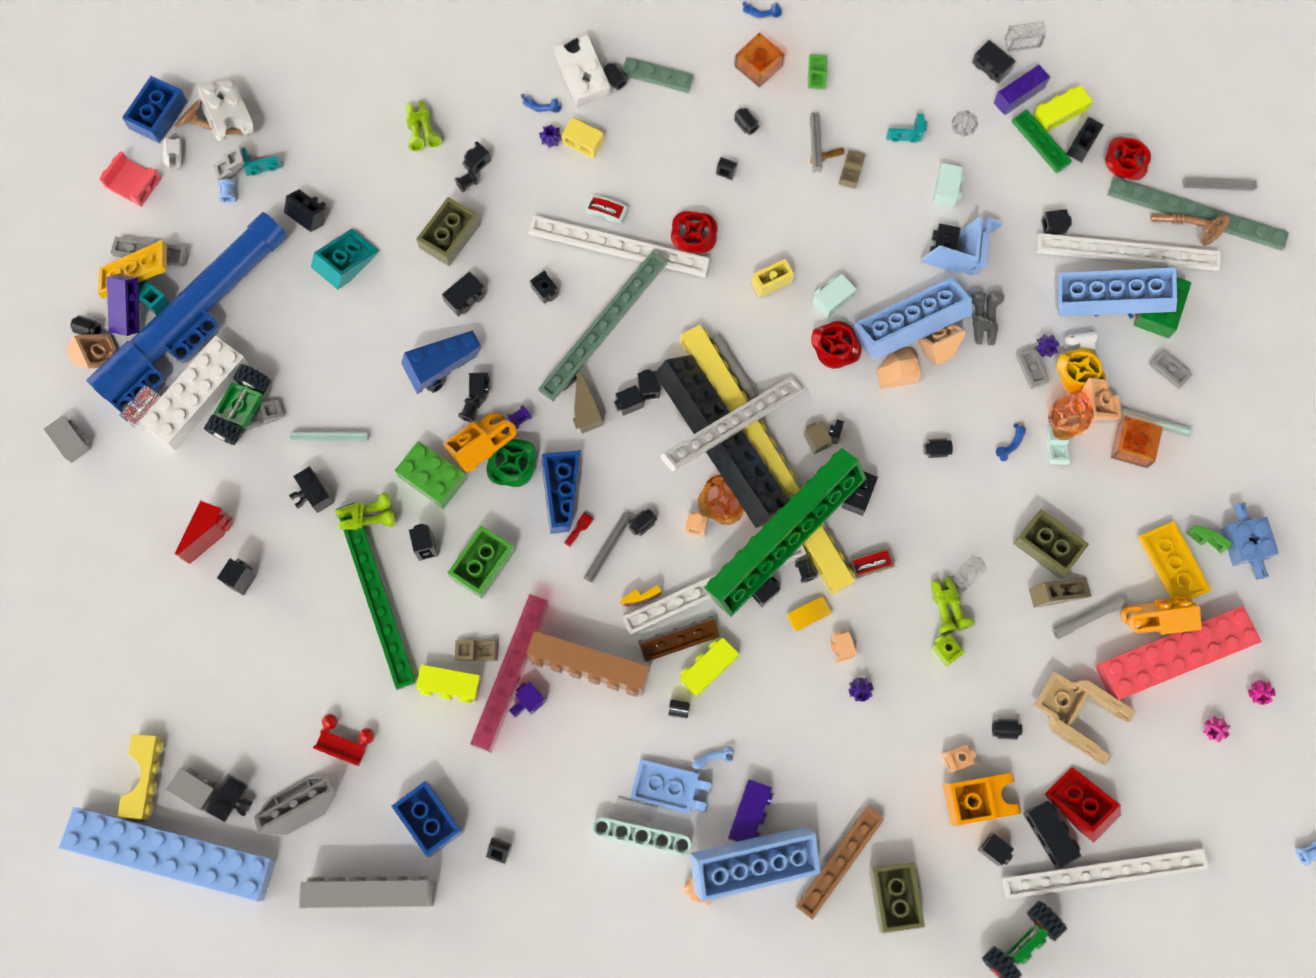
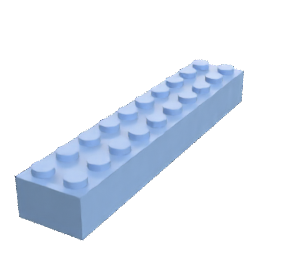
[59,807,276,901]

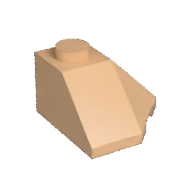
[918,324,966,365]
[66,333,116,369]
[877,348,921,389]
[1076,378,1121,421]

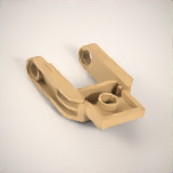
[1034,672,1135,765]

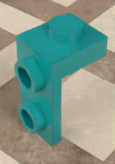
[886,113,927,143]
[241,147,282,176]

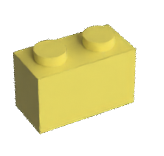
[562,117,604,159]
[751,259,794,298]

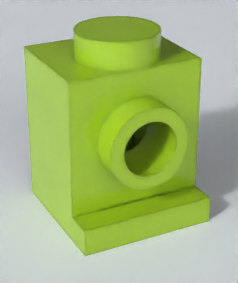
[932,634,965,667]

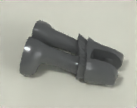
[969,291,1005,345]

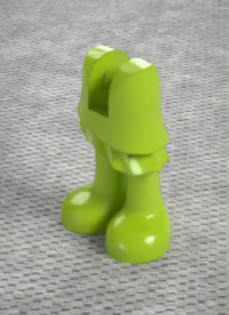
[406,100,442,152]
[335,492,395,530]
[931,576,976,635]

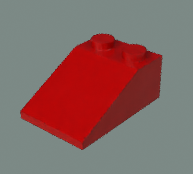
[174,500,233,564]
[1045,767,1121,843]

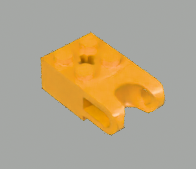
[443,412,517,473]
[1120,596,1202,635]
[943,773,1021,826]

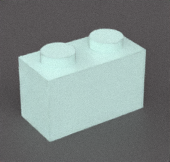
[933,163,965,207]
[813,274,857,318]

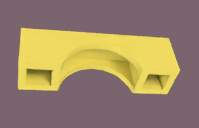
[117,734,163,820]

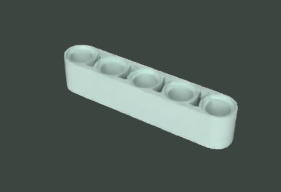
[593,818,691,855]

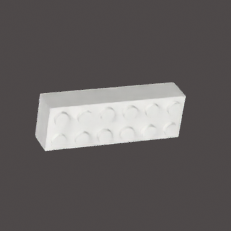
[139,336,250,450]

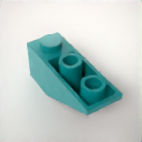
[138,280,170,315]

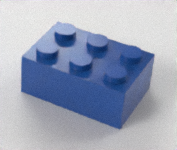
[122,76,188,144]
[391,781,463,858]

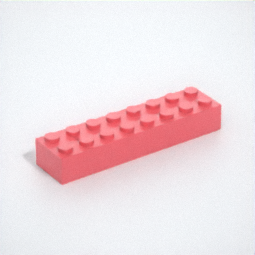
[1095,606,1262,700]

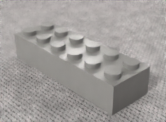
[299,876,434,908]

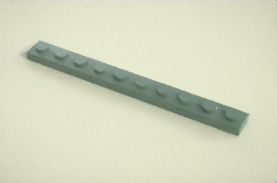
[1107,177,1289,251]
[538,251,668,402]

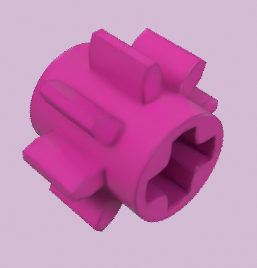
[1248,680,1276,705]
[1203,716,1231,743]

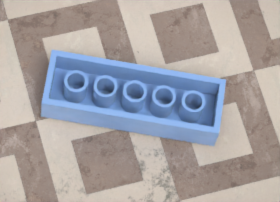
[1058,267,1177,316]
[854,277,972,361]
[690,826,820,902]

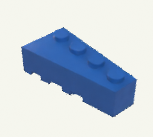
[401,330,481,395]
[541,450,581,534]

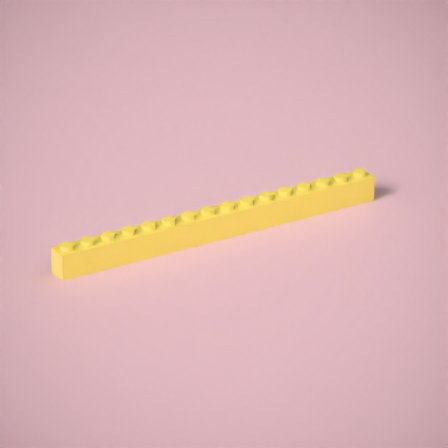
[680,325,855,595]

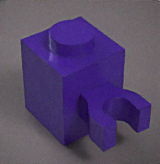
[509,681,546,718]

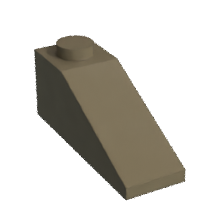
[572,370,603,434]
[1029,578,1092,608]

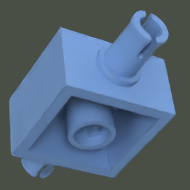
[1221,502,1279,580]

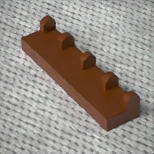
[638,616,720,662]

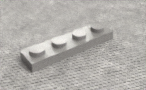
[110,236,189,267]

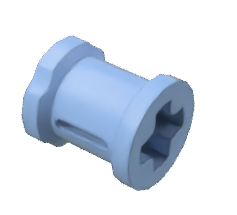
[218,179,235,203]
[1296,841,1316,866]

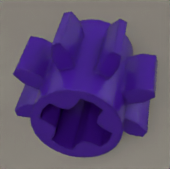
[539,124,562,148]
[1035,334,1060,358]
[848,677,874,702]

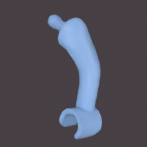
[692,746,734,774]

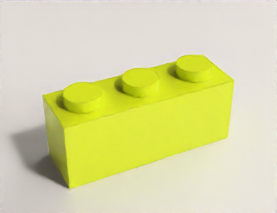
[1033,85,1093,132]
[680,637,739,698]
[416,665,482,704]

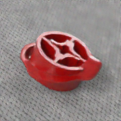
[1105,137,1151,180]
[671,211,717,253]
[811,321,862,369]

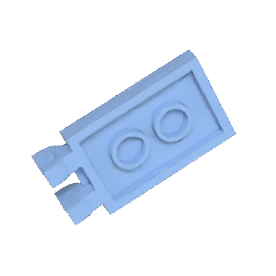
[630,759,712,815]

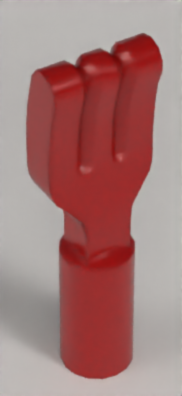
[564,512,594,547]

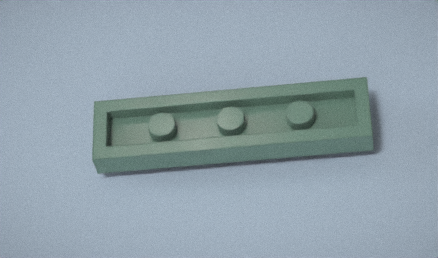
[622,57,694,93]

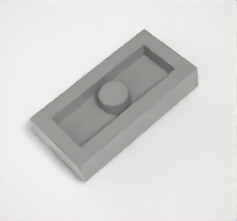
[1016,348,1050,389]
[1150,350,1193,389]

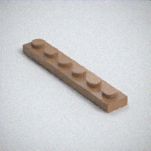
[795,806,885,920]

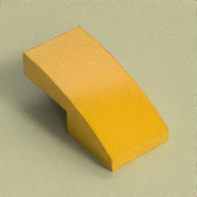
[786,596,832,632]

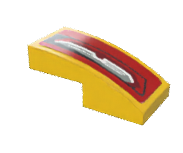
[620,585,662,607]

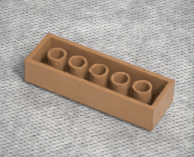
[527,631,650,697]

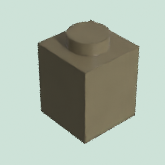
[803,422,833,455]

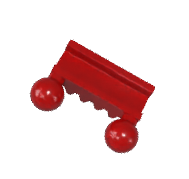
[313,714,375,767]

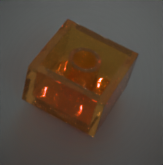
[734,32,785,88]
[1110,416,1163,468]

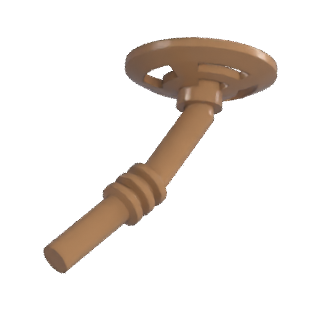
[175,100,249,135]
[1151,213,1230,246]

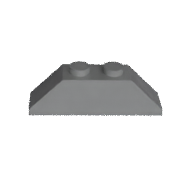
[254,776,335,835]

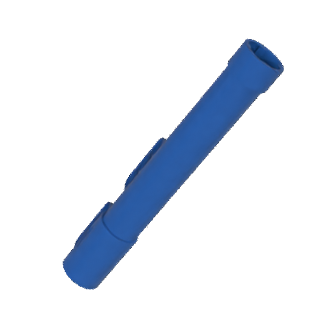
[86,212,288,414]

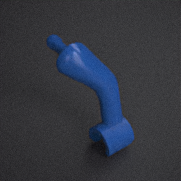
[742,1,782,18]
[520,94,561,113]
[996,423,1026,461]

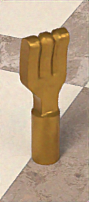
[810,147,845,164]

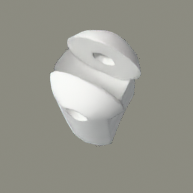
[163,137,181,169]
[1063,331,1098,351]

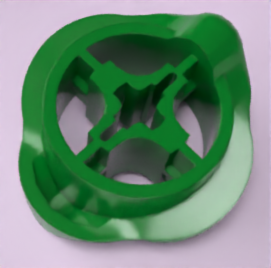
[486,439,536,487]

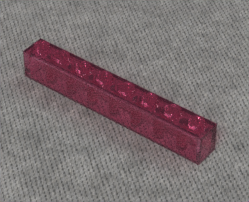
[470,594,549,753]

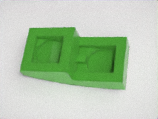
[808,54,827,89]
[1186,525,1233,553]

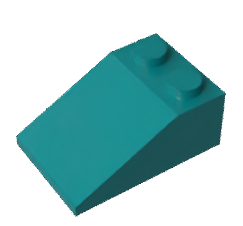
[311,229,379,290]

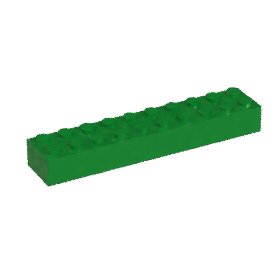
[704,448,866,617]

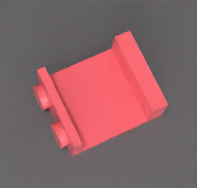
[99,151,162,207]

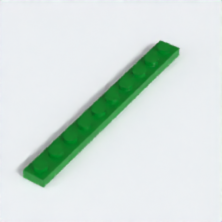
[336,502,416,690]

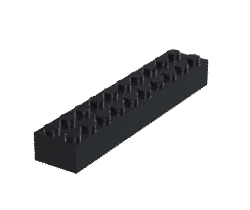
[654,355,789,528]

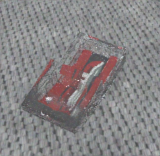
[119,385,162,428]

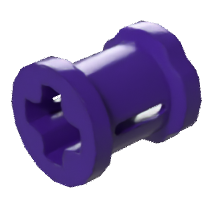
[507,405,532,429]

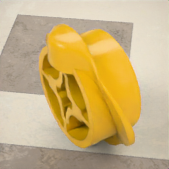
[1056,348,1106,396]

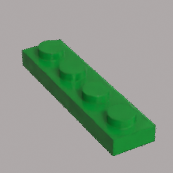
[1012,109,1072,174]

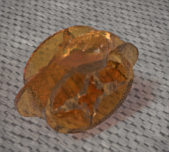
[1048,391,1094,440]
[697,475,744,525]

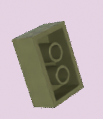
[416,197,480,266]
[1013,509,1089,579]
[869,863,925,933]

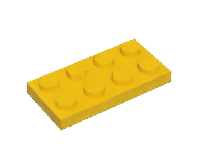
[98,240,167,298]
[1138,521,1211,600]

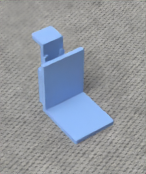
[922,217,1002,275]

